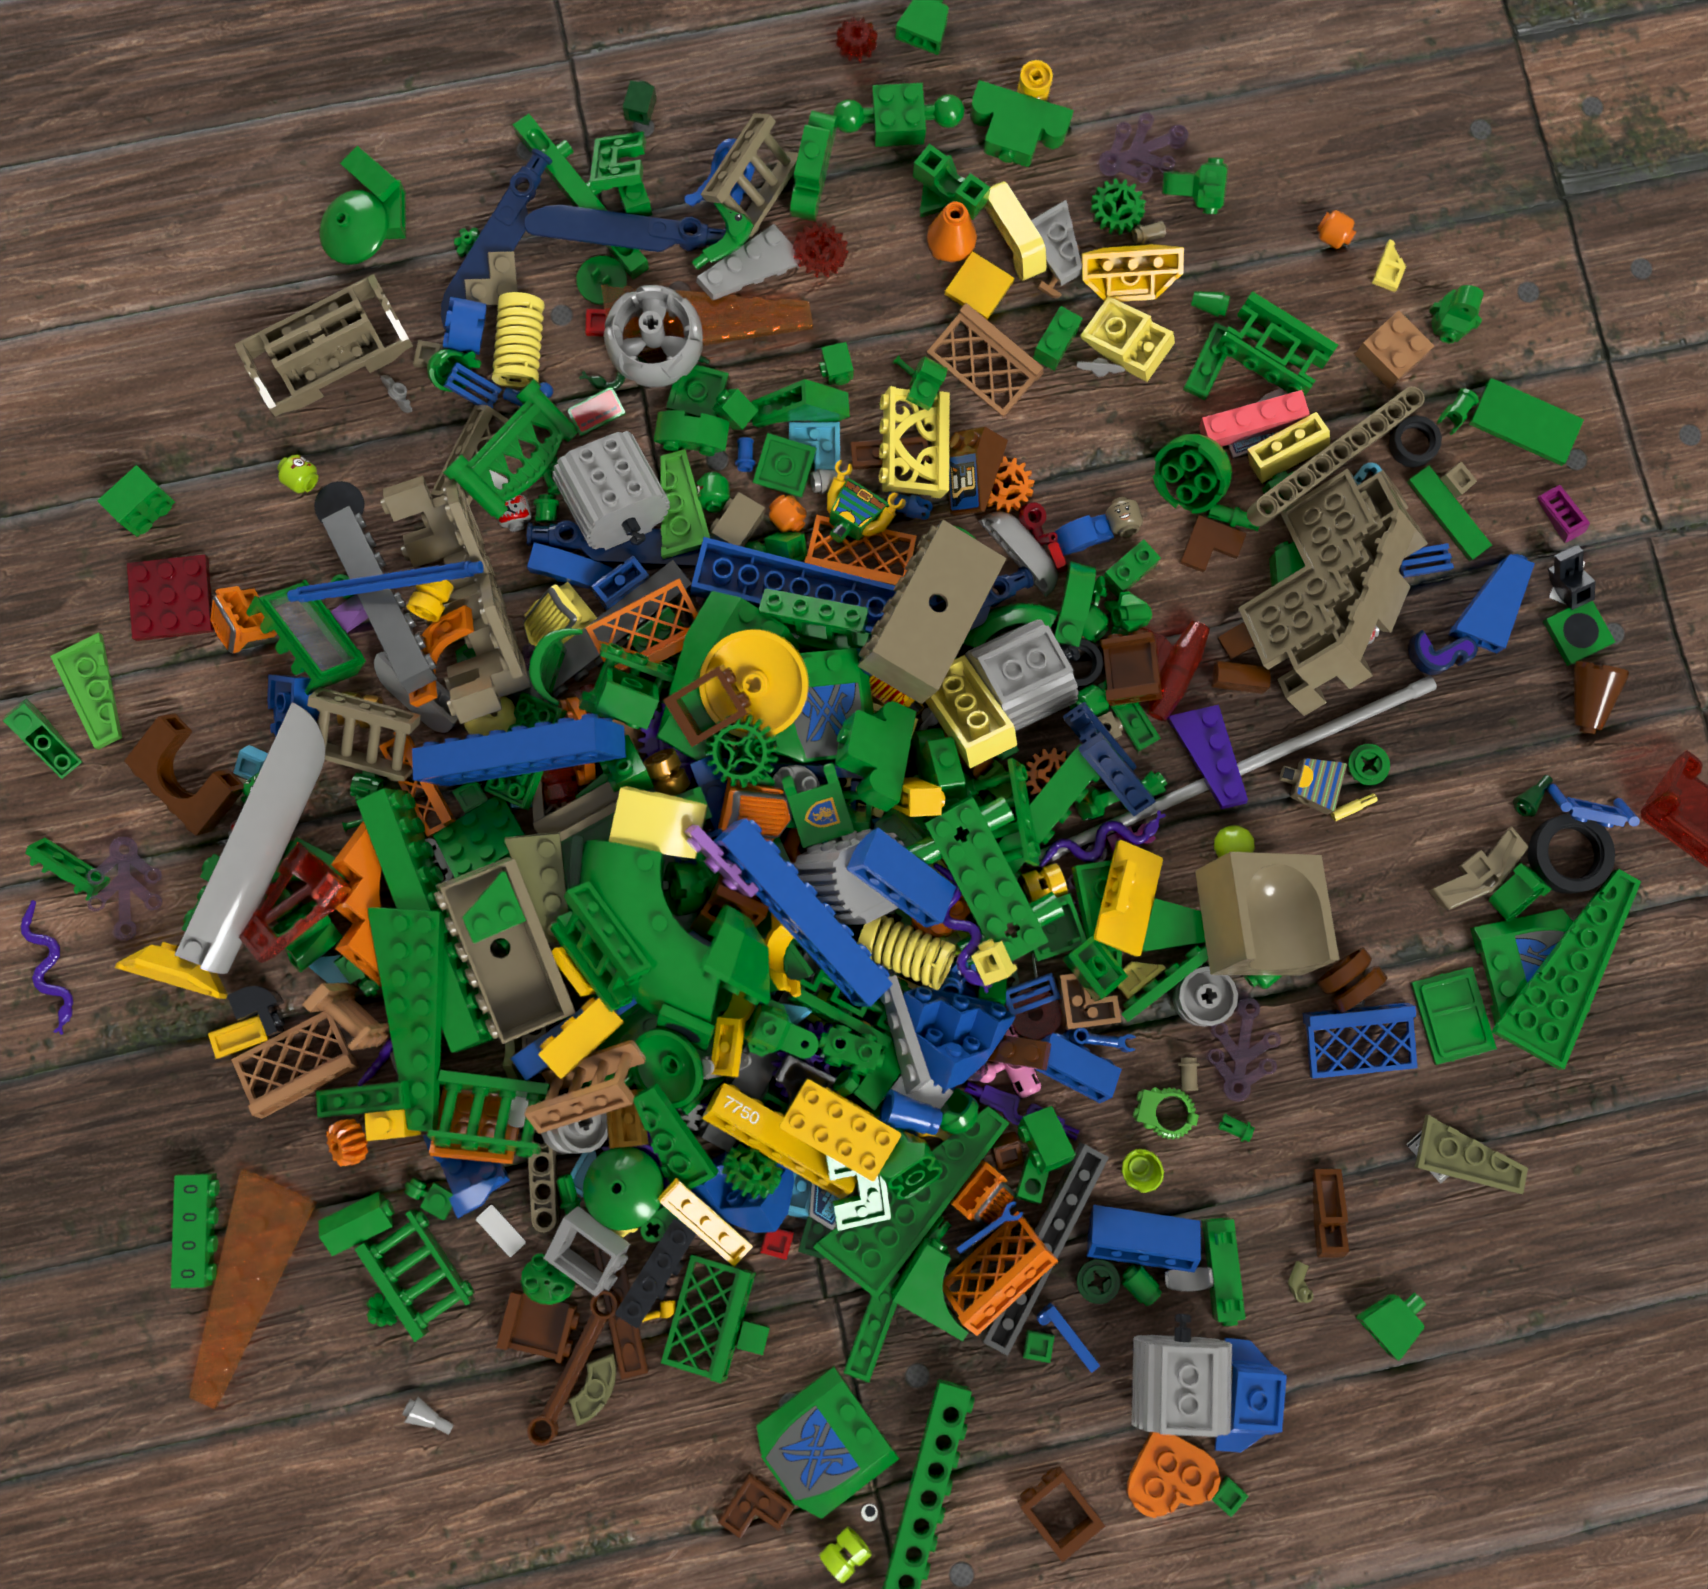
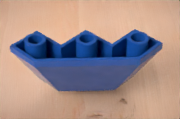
[903,986,1015,1090]
[690,1142,794,1233]

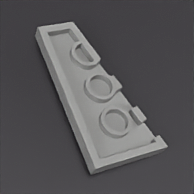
[696,224,806,300]
[880,975,931,1094]

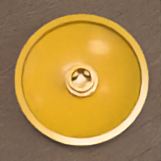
[699,629,809,739]

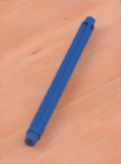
[287,561,484,603]

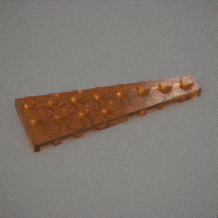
[601,284,813,356]
[189,1169,317,1409]

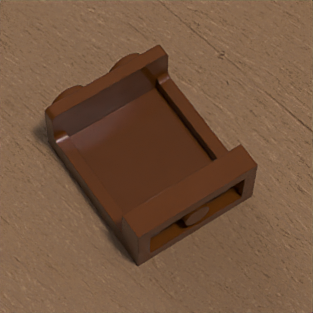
[1100,630,1163,706]
[708,860,785,925]
[496,1289,580,1363]

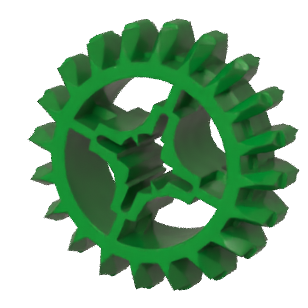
[705,714,779,788]

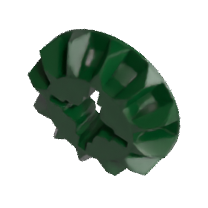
[1076,1259,1120,1304]

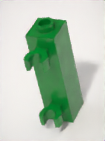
[1202,1217,1246,1326]

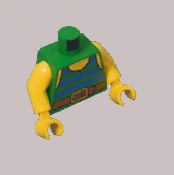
[827,460,906,543]

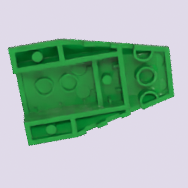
[657,591,801,761]

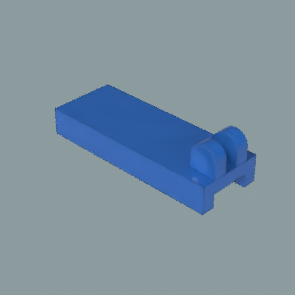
[1036,1302,1100,1373]

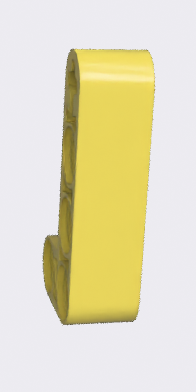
[984,181,1046,281]

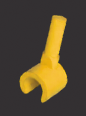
[642,1300,676,1322]

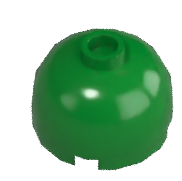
[664,862,711,916]

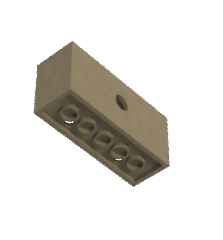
[858,520,1007,704]
[434,857,575,1044]

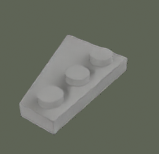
[1031,200,1082,286]

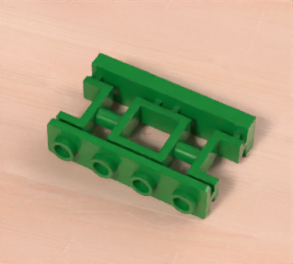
[1216,291,1338,397]
[759,589,871,652]
[550,881,652,1012]
[787,956,911,1050]

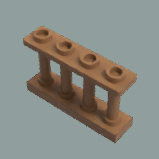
[302,983,391,1050]
[524,1040,646,1134]

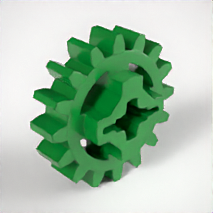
[1090,178,1146,235]
[722,1144,782,1199]

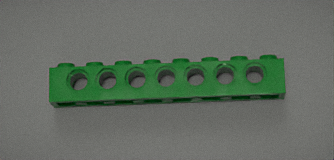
[882,1378,975,1589]

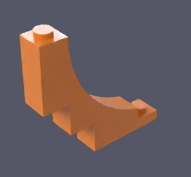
[331,821,382,988]

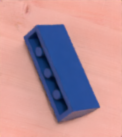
[846,828,956,928]
[1087,1205,1201,1273]

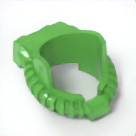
[1133,1087,1199,1140]

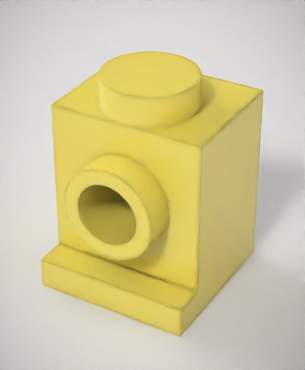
[971,939,1017,986]

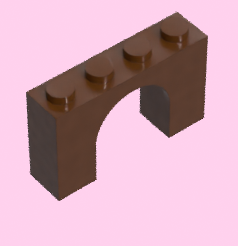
[124,713,244,836]

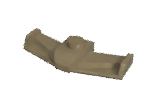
[1429,826,1528,910]

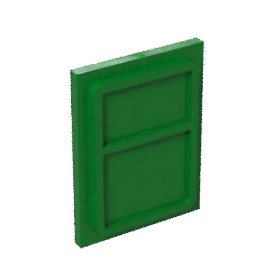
[1410,967,1497,1065]

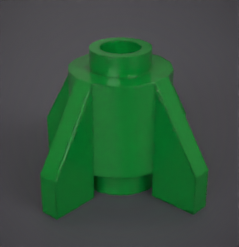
[1104,592,1152,636]

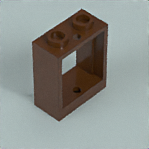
[663,664,752,747]
[1018,1467,1106,1563]

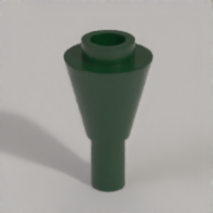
[1513,775,1553,817]

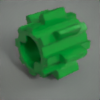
[350,771,384,800]

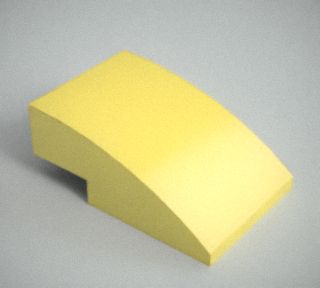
[1080,296,1175,382]
[609,786,708,859]

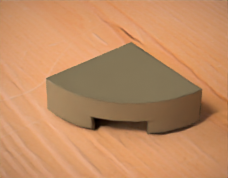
[413,340,445,368]

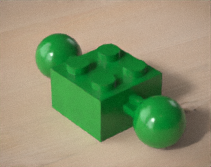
[833,83,964,147]

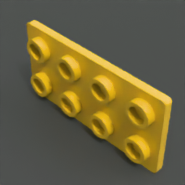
[1094,840,1163,957]
[779,1079,901,1181]

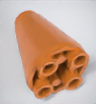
[927,202,977,262]

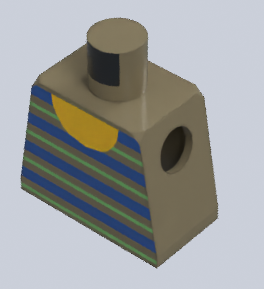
[1279,758,1347,815]

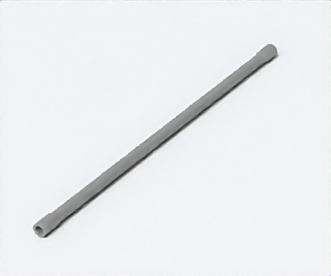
[1037,676,1437,868]

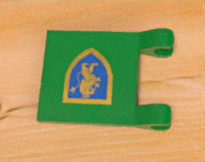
[782,763,854,848]

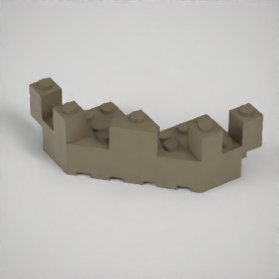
[1238,468,1428,716]
[380,476,530,724]

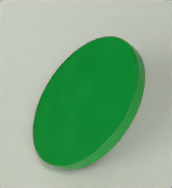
[576,256,627,305]

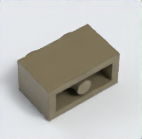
[710,492,765,547]

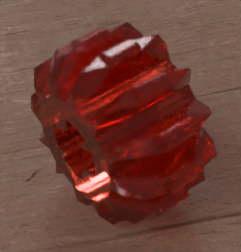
[836,16,878,62]

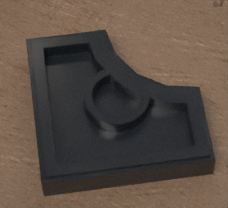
[774,1053,836,1114]

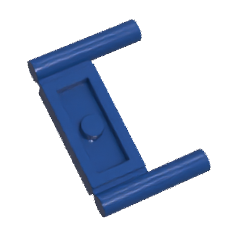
[1547,784,1640,828]

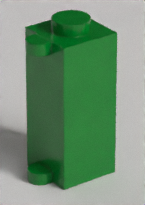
[319,1191,395,1256]

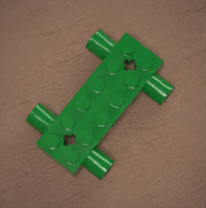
[906,796,1065,966]

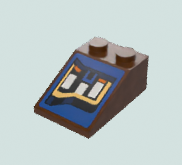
[949,427,1008,515]

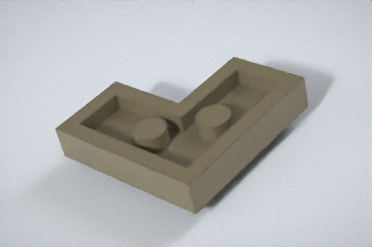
[464,251,517,306]

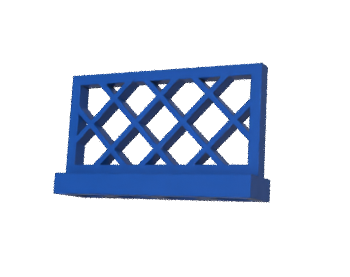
[1302,1002,1418,1079]

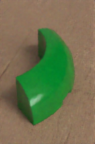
[961,603,1058,651]

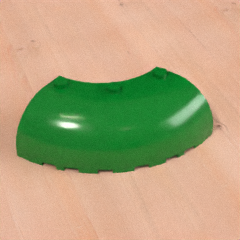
[580,840,721,1024]

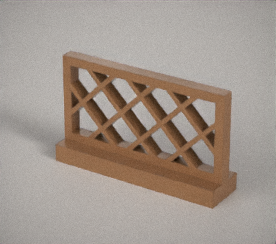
[927,303,1043,418]
[231,1011,359,1119]

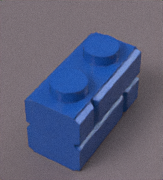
[591,556,649,611]

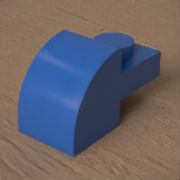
[1055,514,1114,556]

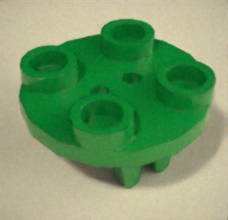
[521,1254,575,1305]

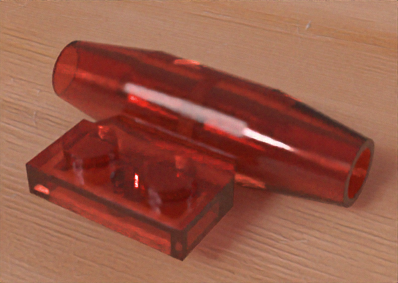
[1140,621,1210,722]

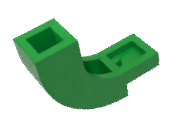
[1054,561,1096,647]

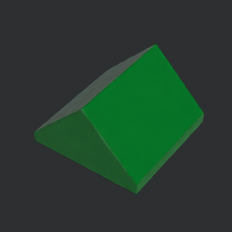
[1062,934,1128,1002]

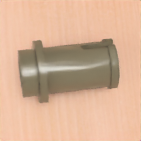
[1132,221,1166,245]
[1178,1057,1200,1091]

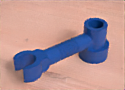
[1063,1028,1136,1053]

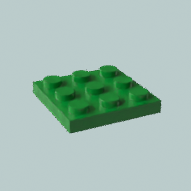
[433,796,525,878]

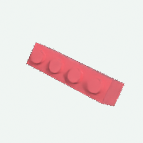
[1199,390,1310,446]

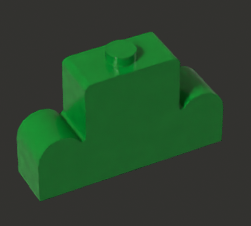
[970,80,1074,167]
[790,111,838,222]
[835,701,916,812]
[910,727,965,833]

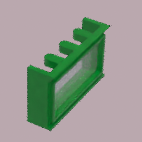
[246,580,366,695]

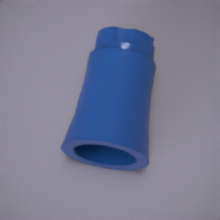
[879,1089,942,1135]

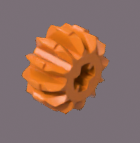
[326,1119,368,1167]

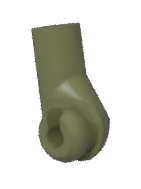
[1288,1261,1314,1303]

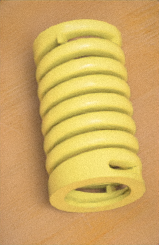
[492,292,545,389]
[857,915,956,990]

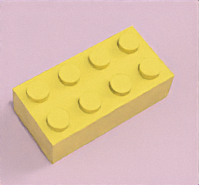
[925,655,1017,768]

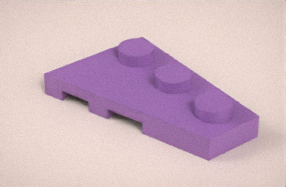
[684,825,759,897]

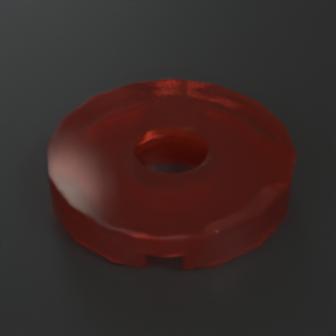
[1012,987,1062,1040]

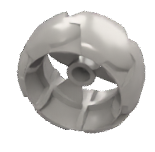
[604,285,703,387]

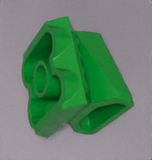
[268,901,343,973]
[879,1128,942,1199]

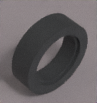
[1528,813,1615,894]

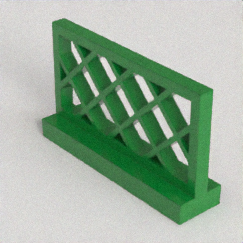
[661,1254,756,1384]

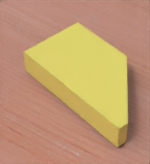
[1372,239,1406,292]

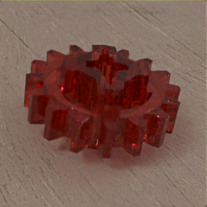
[793,222,848,277]

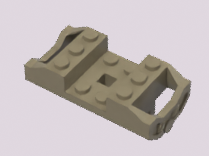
[235,274,413,417]

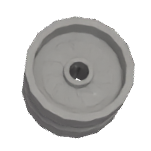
[1172,967,1238,1027]
[541,1094,608,1153]

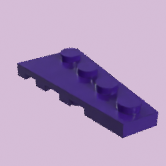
[1167,705,1248,809]

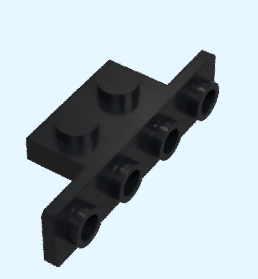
[615,1219,696,1328]

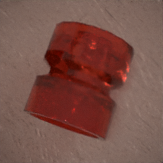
[541,766,579,804]

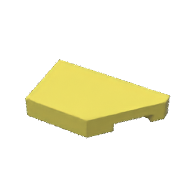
[1117,962,1166,999]

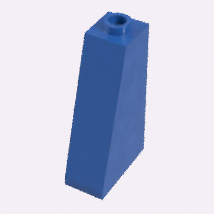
[1448,554,1535,653]

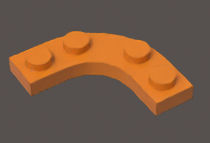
[409,605,474,707]

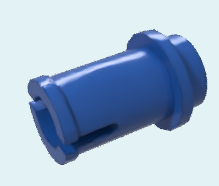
[735,437,755,472]

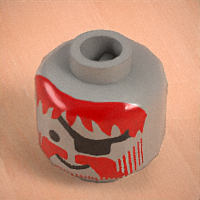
[498,494,531,532]

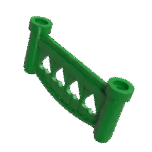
[443,379,578,519]

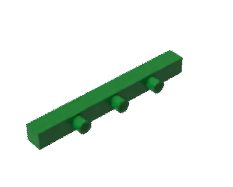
[513,113,649,280]

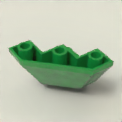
[699,905,770,1006]

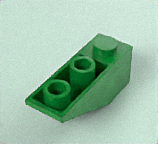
[3,698,83,779]

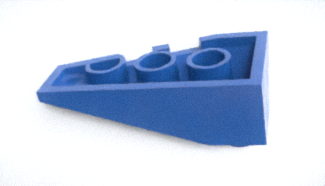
[267,674,319,737]

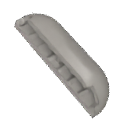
[978,511,1058,597]
[374,651,458,733]

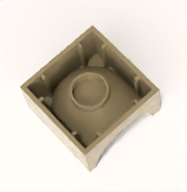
[1195,852,1339,976]

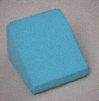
[233,745,268,780]

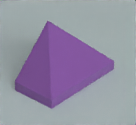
[331,594,368,633]

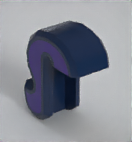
[1408,630,1478,675]

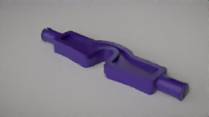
[964,1081,1079,1141]

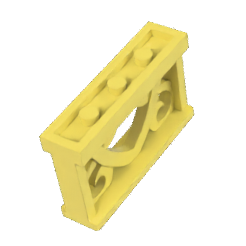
[879,386,950,498]

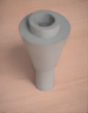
[402,1397,454,1435]

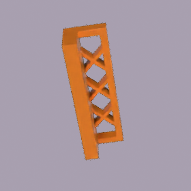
[379,732,456,838]

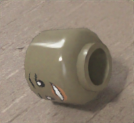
[1106,497,1143,537]

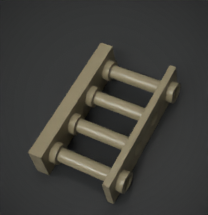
[700,113,798,237]
[308,687,421,782]

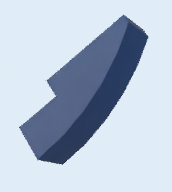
[527,543,613,590]

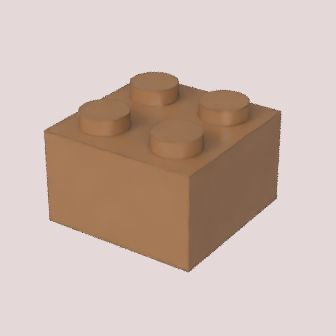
[1354,310,1434,389]

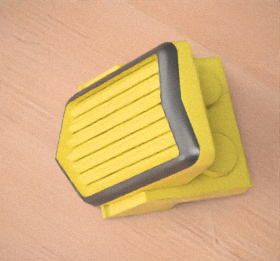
[523,582,597,647]

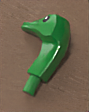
[692,203,754,270]
[1074,780,1149,821]

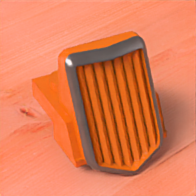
[210,586,277,653]
[718,777,792,842]
[950,1159,1015,1228]

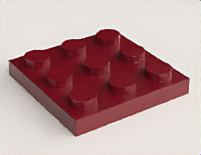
[127,554,214,641]

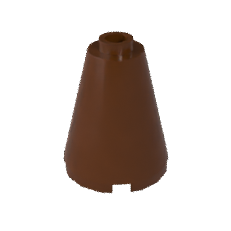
[1574,661,1629,734]

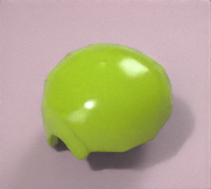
[1214,825,1255,858]
[1121,1149,1164,1193]

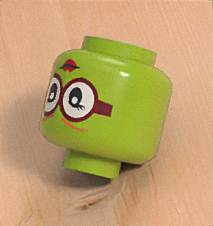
[277,455,319,493]

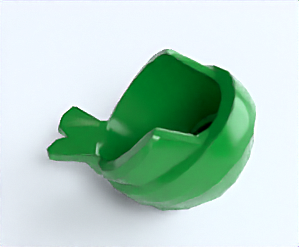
[427,349,481,392]
[940,1088,979,1134]

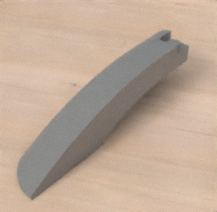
[175,702,325,974]

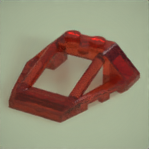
[239,842,352,963]

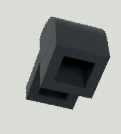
[1548,545,1596,610]
[227,986,285,1036]

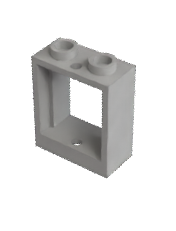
[544,1206,630,1297]

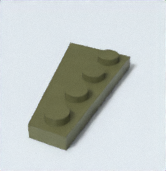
[504,832,569,943]
[1415,1115,1528,1195]

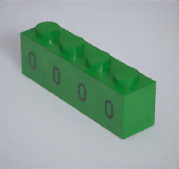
[171,1173,220,1288]

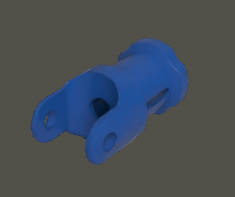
[887,491,933,520]

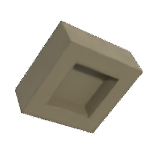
[1440,462,1477,498]

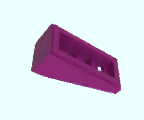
[1537,485,1590,543]

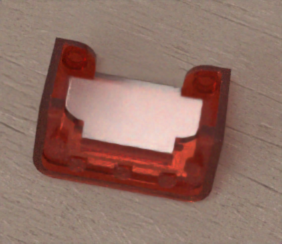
[1640,750,1708,868]

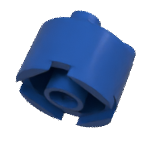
[443,297,487,355]

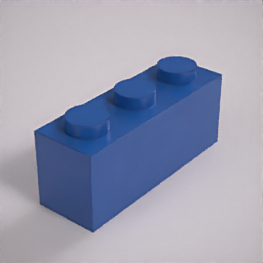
[1035,1033,1122,1103]

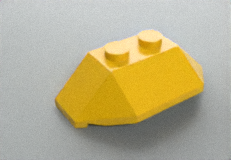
[1082,245,1184,302]
[115,942,228,999]

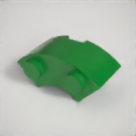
[654,410,730,456]

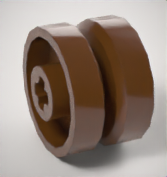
[1317,947,1388,1013]

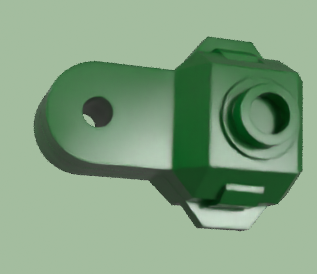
[1162,157,1228,214]
[1429,285,1484,344]
[744,1000,818,1059]

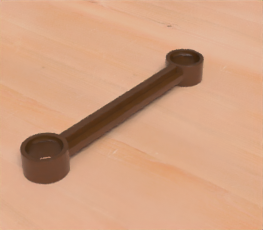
[527,1289,621,1446]

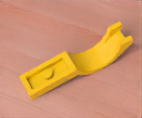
[765,913,801,997]
[711,991,756,1077]

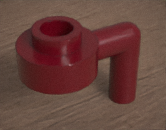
[1019,502,1058,545]

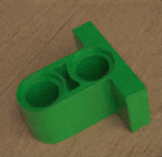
[1488,863,1552,921]

